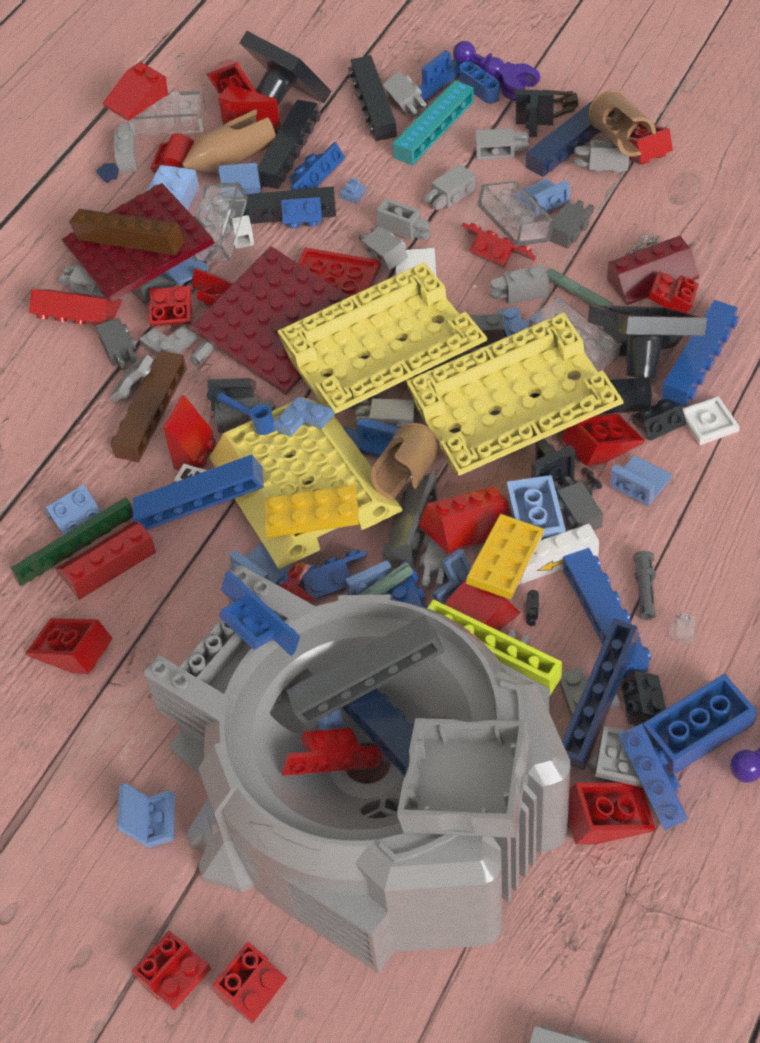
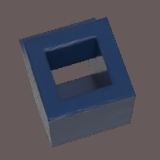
[96,163,119,184]

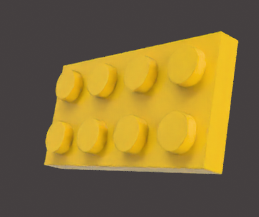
[265,485,359,538]
[466,514,544,599]

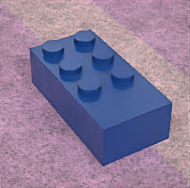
[643,673,756,774]

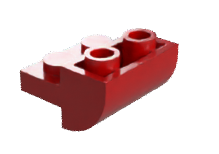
[150,133,195,174]
[648,271,699,313]
[149,286,193,327]
[131,931,211,1011]
[212,941,287,1023]

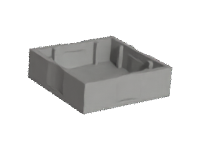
[397,718,530,838]

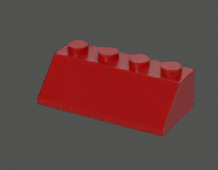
[29,289,122,326]
[419,486,511,554]
[55,522,156,600]

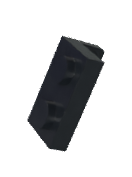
[631,399,686,441]
[621,670,666,725]

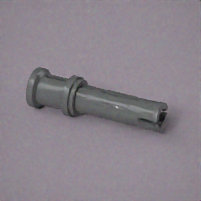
[633,551,656,620]

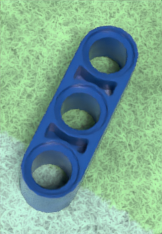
[459,61,499,104]

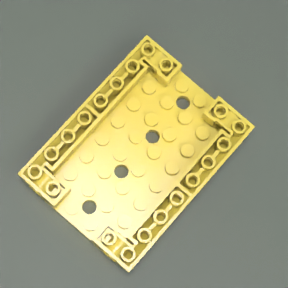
[278,262,487,414]
[406,312,623,476]
[209,397,402,569]

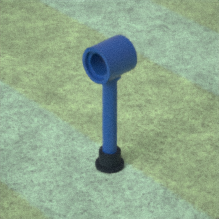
[207,385,274,435]

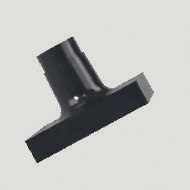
[239,31,332,105]
[588,305,707,378]

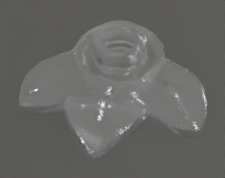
[625,233,660,255]

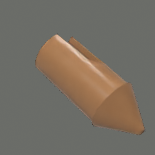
[589,90,656,156]
[182,110,275,174]
[371,423,440,500]

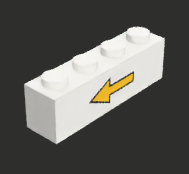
[519,524,599,585]

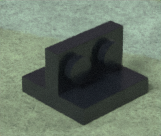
[516,89,554,137]
[207,378,256,411]
[531,438,575,485]

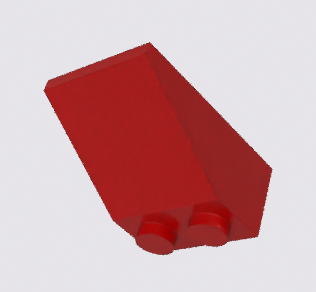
[206,59,256,95]
[103,61,168,121]
[218,84,281,130]
[629,123,673,164]
[163,395,216,471]
[561,414,644,466]
[26,618,113,674]
[568,783,656,845]

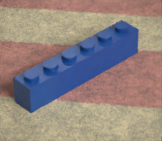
[661,300,739,407]
[133,454,264,530]
[563,548,651,680]

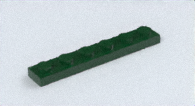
[11,497,133,587]

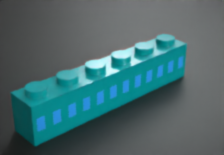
[392,81,474,166]

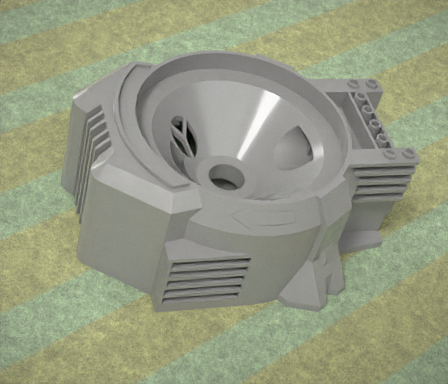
[144,566,570,974]

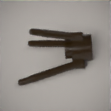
[543,89,578,118]

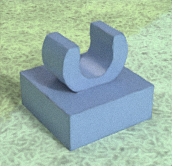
[340,177,366,204]

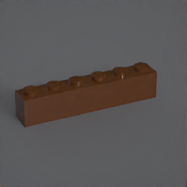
[69,209,185,255]
[111,350,187,462]

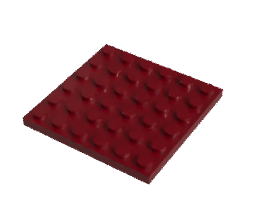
[61,183,215,303]
[191,246,349,395]

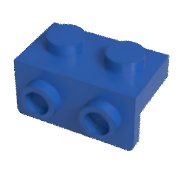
[281,197,323,228]

